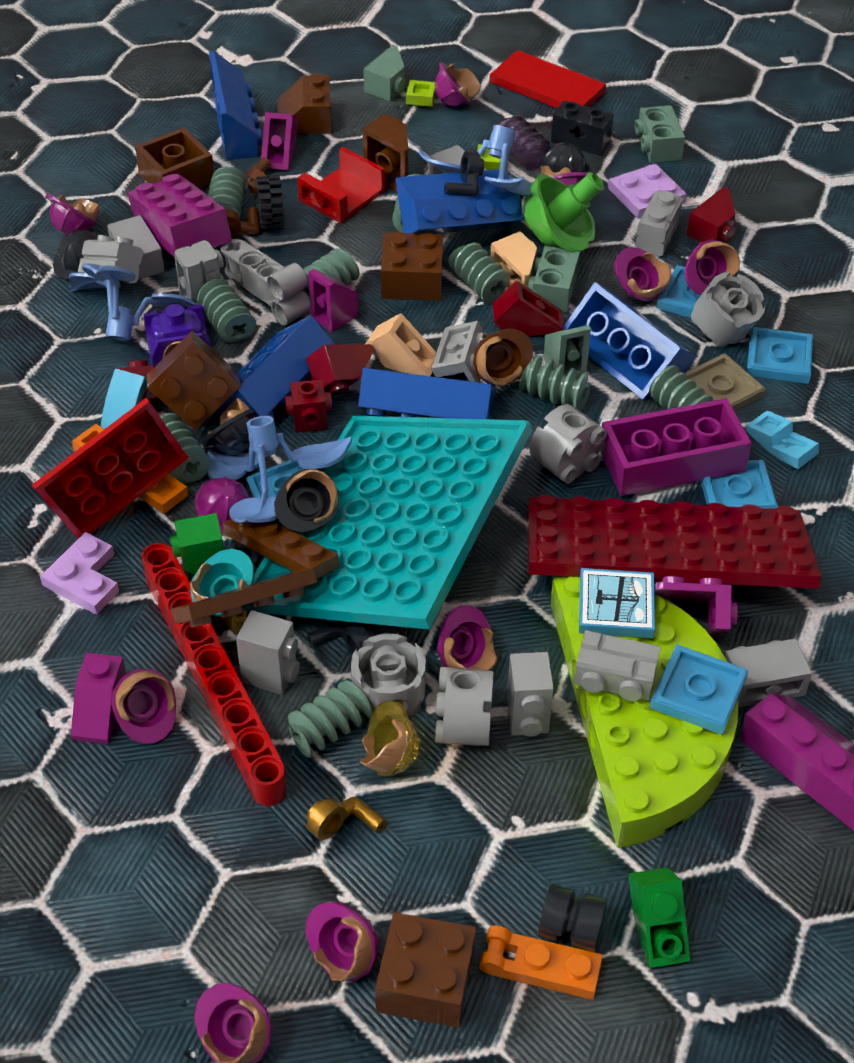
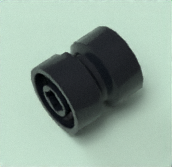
[538,884,608,953]

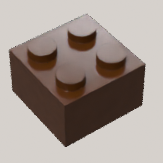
[135,127,214,189]
[381,232,443,301]
[147,331,241,430]
[375,912,476,1028]

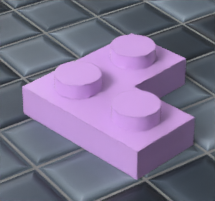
[40,532,119,615]

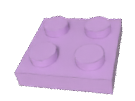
[608,163,687,219]

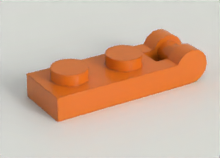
[479,925,603,1000]

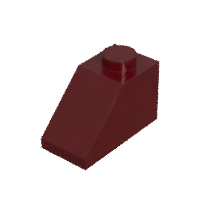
[687,186,735,243]
[493,280,565,336]
[306,344,374,396]

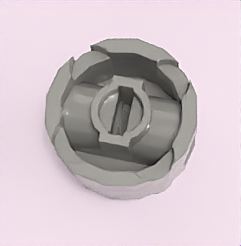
[691,272,765,347]
[529,404,607,484]
[351,634,426,720]
[435,667,494,746]

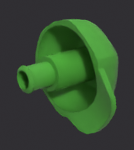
[524,172,604,253]

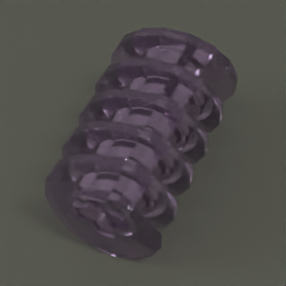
[497,115,551,172]

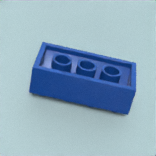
[209,51,262,160]
[395,169,523,234]
[563,282,696,401]
[214,315,334,417]
[358,368,496,419]

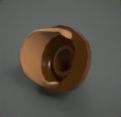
[473,328,533,387]

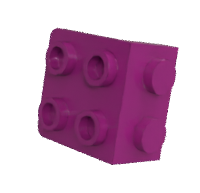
[654,576,738,638]

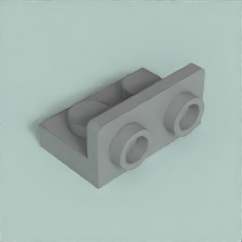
[431,321,488,383]

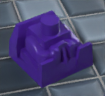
[143,304,212,366]

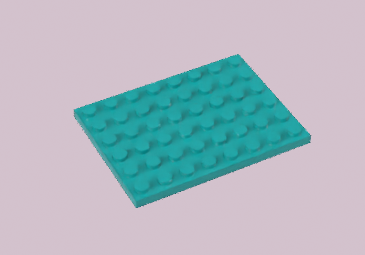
[243,416,532,629]

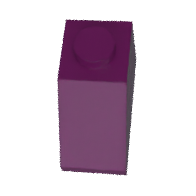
[261,112,298,171]
[309,269,358,332]
[71,653,126,744]

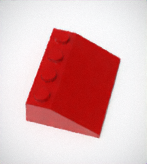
[32,398,189,539]

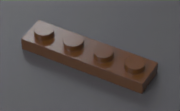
[222,519,340,579]
[171,568,317,628]

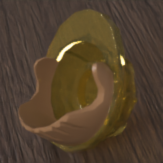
[360,700,421,776]

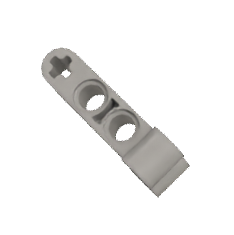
[221,239,311,326]

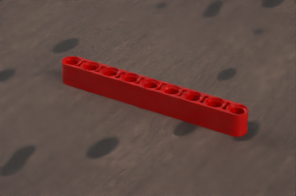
[142,543,287,806]

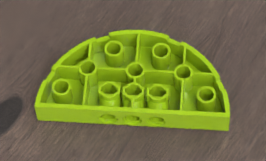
[550,576,738,848]

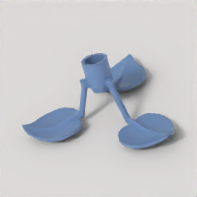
[419,125,533,196]
[69,264,197,342]
[207,416,352,523]

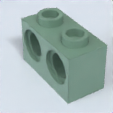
[634,105,685,163]
[528,246,580,312]

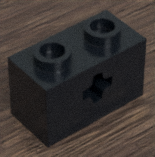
[551,101,614,156]

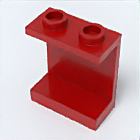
[297,147,385,223]

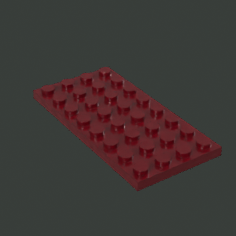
[528,495,821,589]

